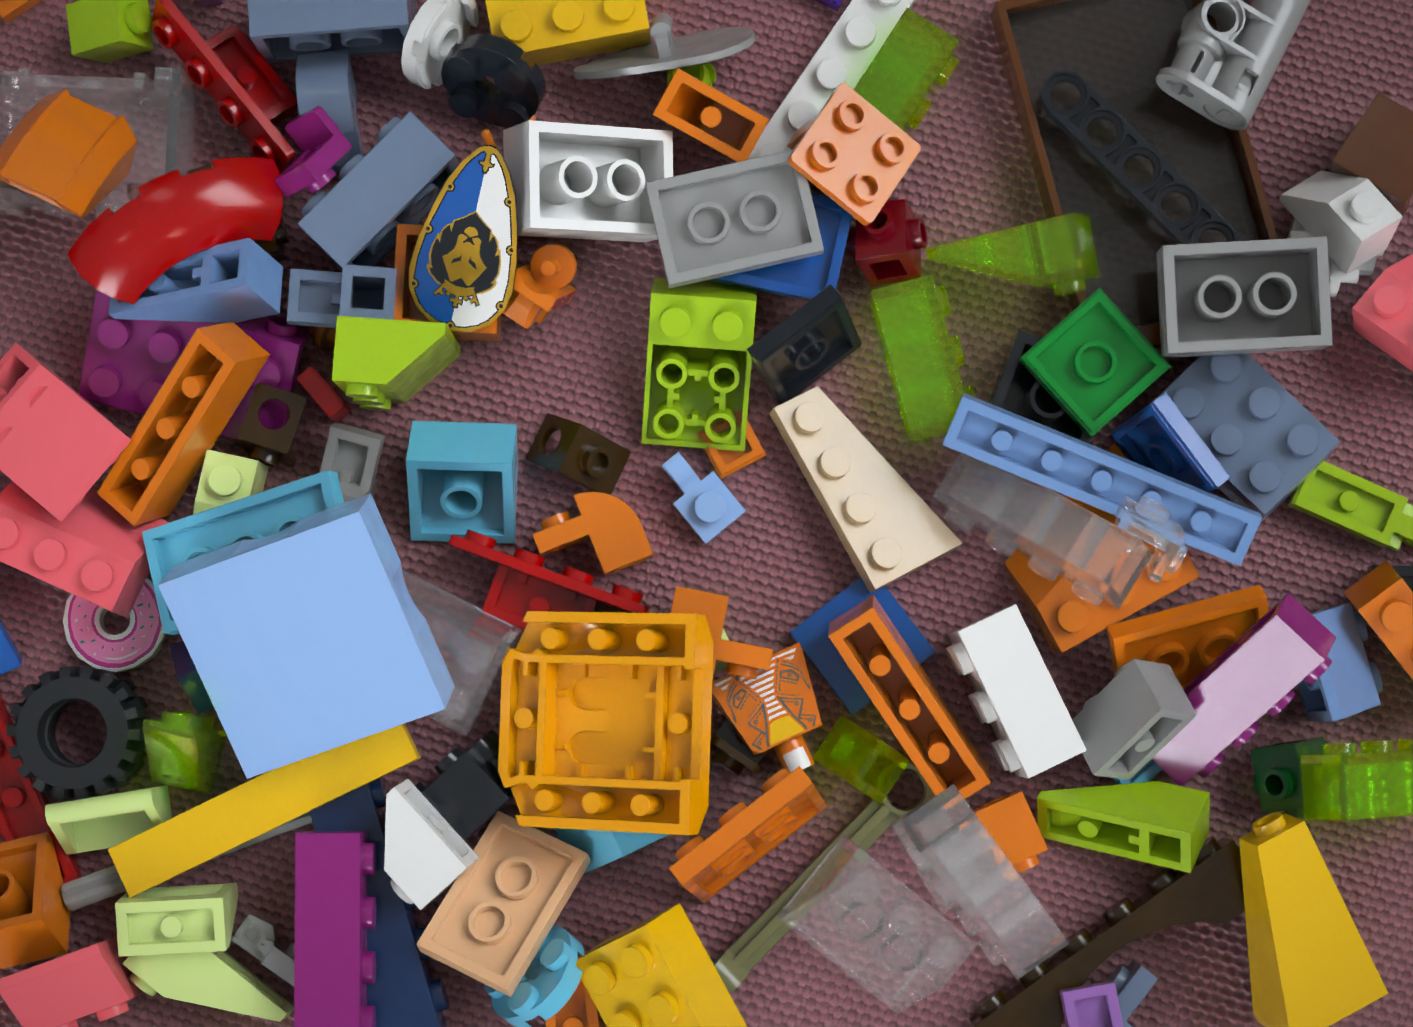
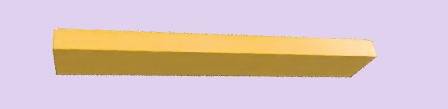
[107,723,421,898]

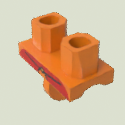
[503,244,577,329]

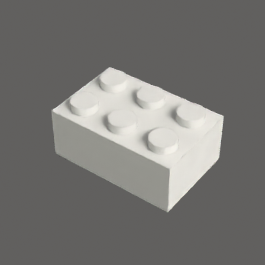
[503,120,673,242]
[945,604,1087,778]

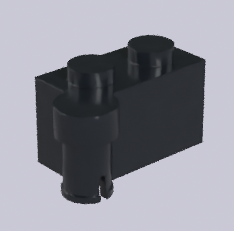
[415,730,514,841]

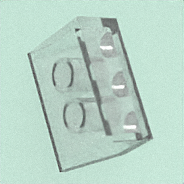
[777,835,978,1014]

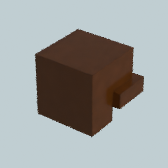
[1331,92,1413,216]

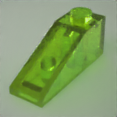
[926,212,1101,296]

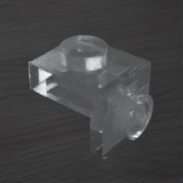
[1115,496,1188,583]

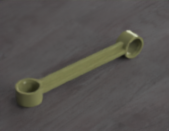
[713,763,932,994]

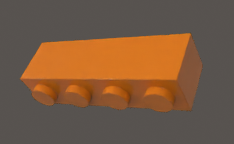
[97,322,270,526]
[828,594,991,810]

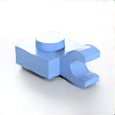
[662,452,746,544]

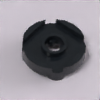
[441,34,546,129]

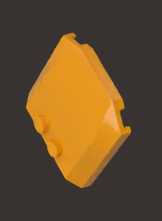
[498,611,714,835]

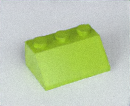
[332,316,461,411]

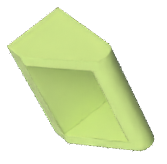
[45,785,172,855]
[115,883,238,957]

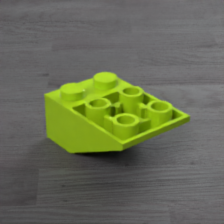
[641,278,757,451]

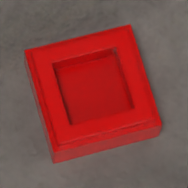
[296,367,350,423]

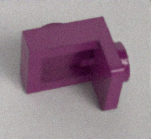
[274,106,352,197]

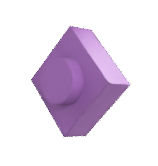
[1059,980,1124,1027]

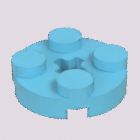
[484,925,585,1027]

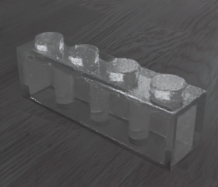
[932,452,1153,609]
[901,784,1069,980]

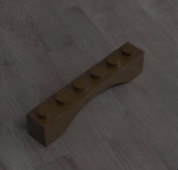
[969,836,1245,1027]

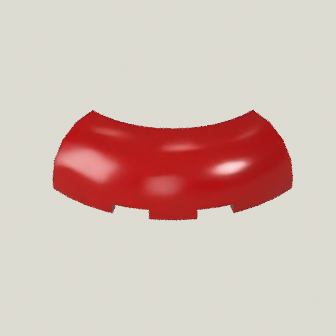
[67,157,283,304]

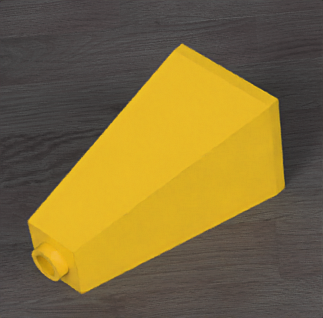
[1239,812,1388,1027]

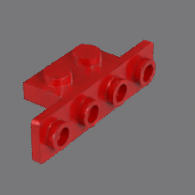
[152,0,298,174]
[448,529,650,629]

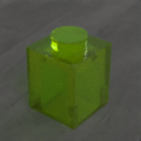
[813,715,910,804]

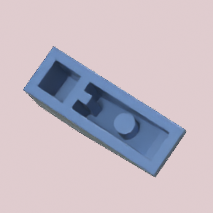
[109,238,283,323]

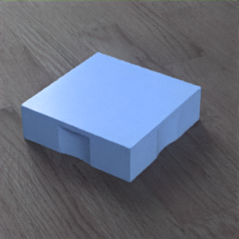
[158,493,455,779]

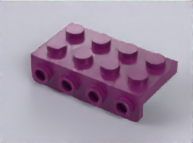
[79,290,310,440]

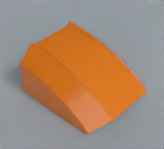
[0,89,137,219]

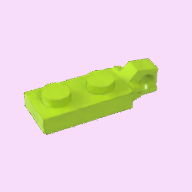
[1288,461,1413,551]

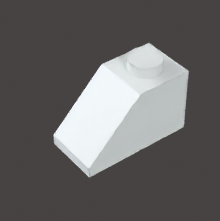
[1279,170,1403,274]
[384,779,479,910]

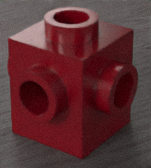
[849,198,928,287]

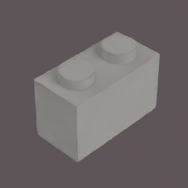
[1072,659,1197,780]

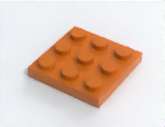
[669,766,828,903]

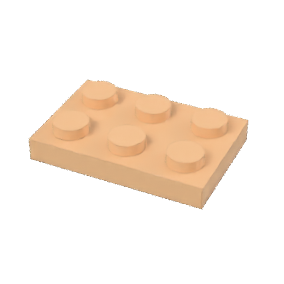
[416,811,591,997]

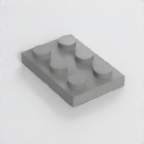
[645,150,824,288]

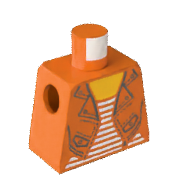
[712,642,822,773]

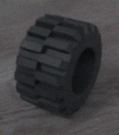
[7,666,153,800]

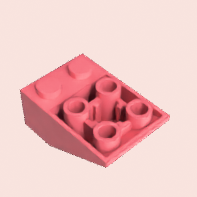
[0,342,131,522]

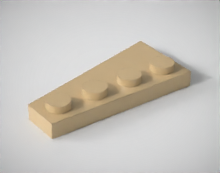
[769,386,963,594]

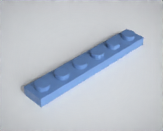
[942,393,1262,566]

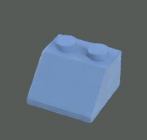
[1297,603,1383,722]

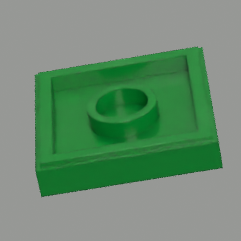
[1019,288,1171,438]

